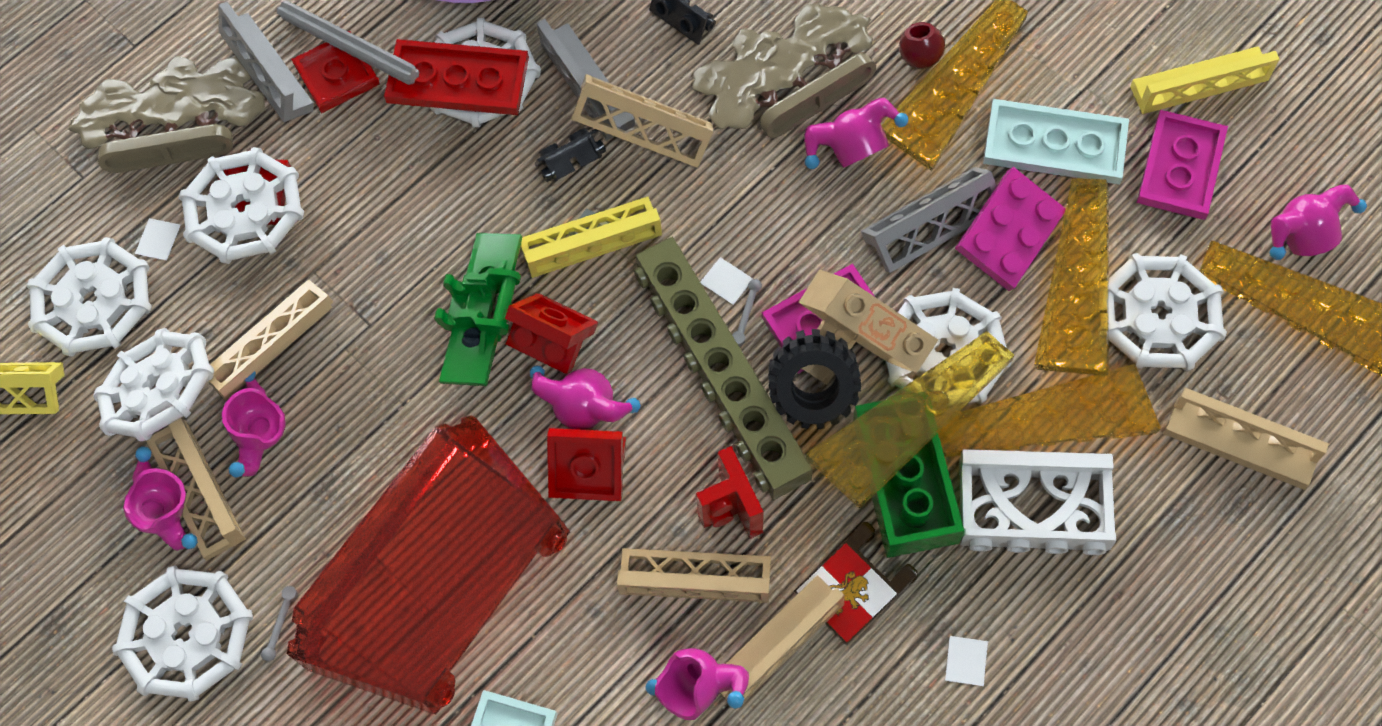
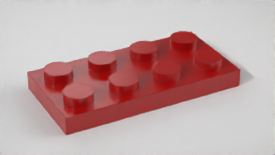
[384,39,529,115]

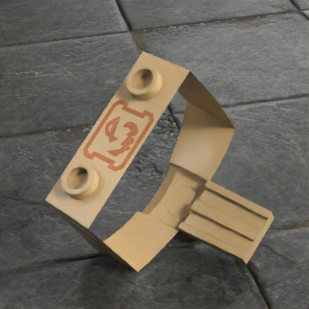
[799,269,938,385]

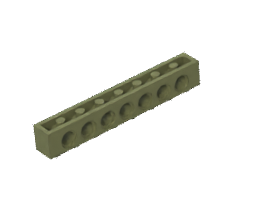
[634,236,813,501]

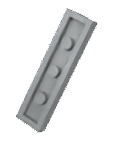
[218,2,314,122]
[536,19,635,141]
[861,167,997,273]

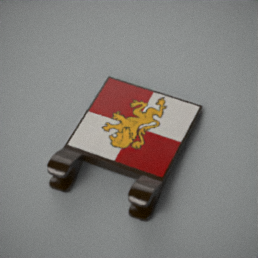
[794,522,918,645]

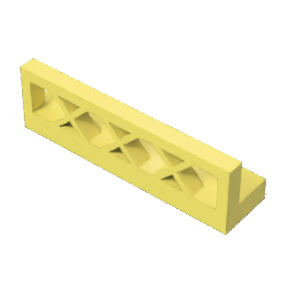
[1130,46,1280,114]
[521,196,662,278]
[0,362,65,414]

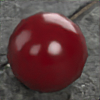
[899,22,945,69]

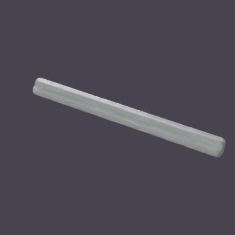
[277,1,419,84]

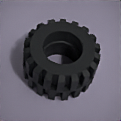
[768,329,861,429]

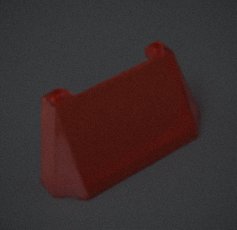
[286,415,570,715]

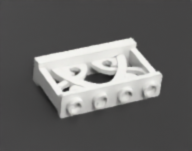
[959,449,1116,555]

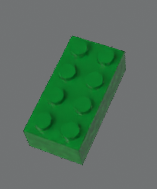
[853,392,964,558]

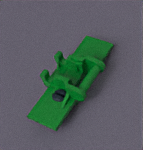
[434,233,523,386]

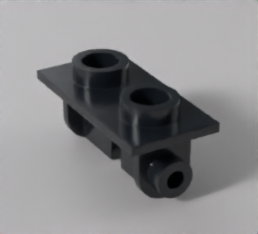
[649,0,716,45]
[535,128,606,182]

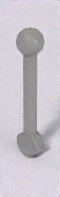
[732,279,762,346]
[261,586,298,661]

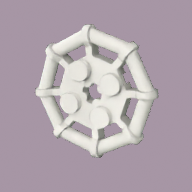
[430,18,541,127]
[179,147,304,264]
[27,237,152,356]
[1096,253,1227,371]
[886,288,1012,412]
[93,328,214,441]
[112,565,253,702]

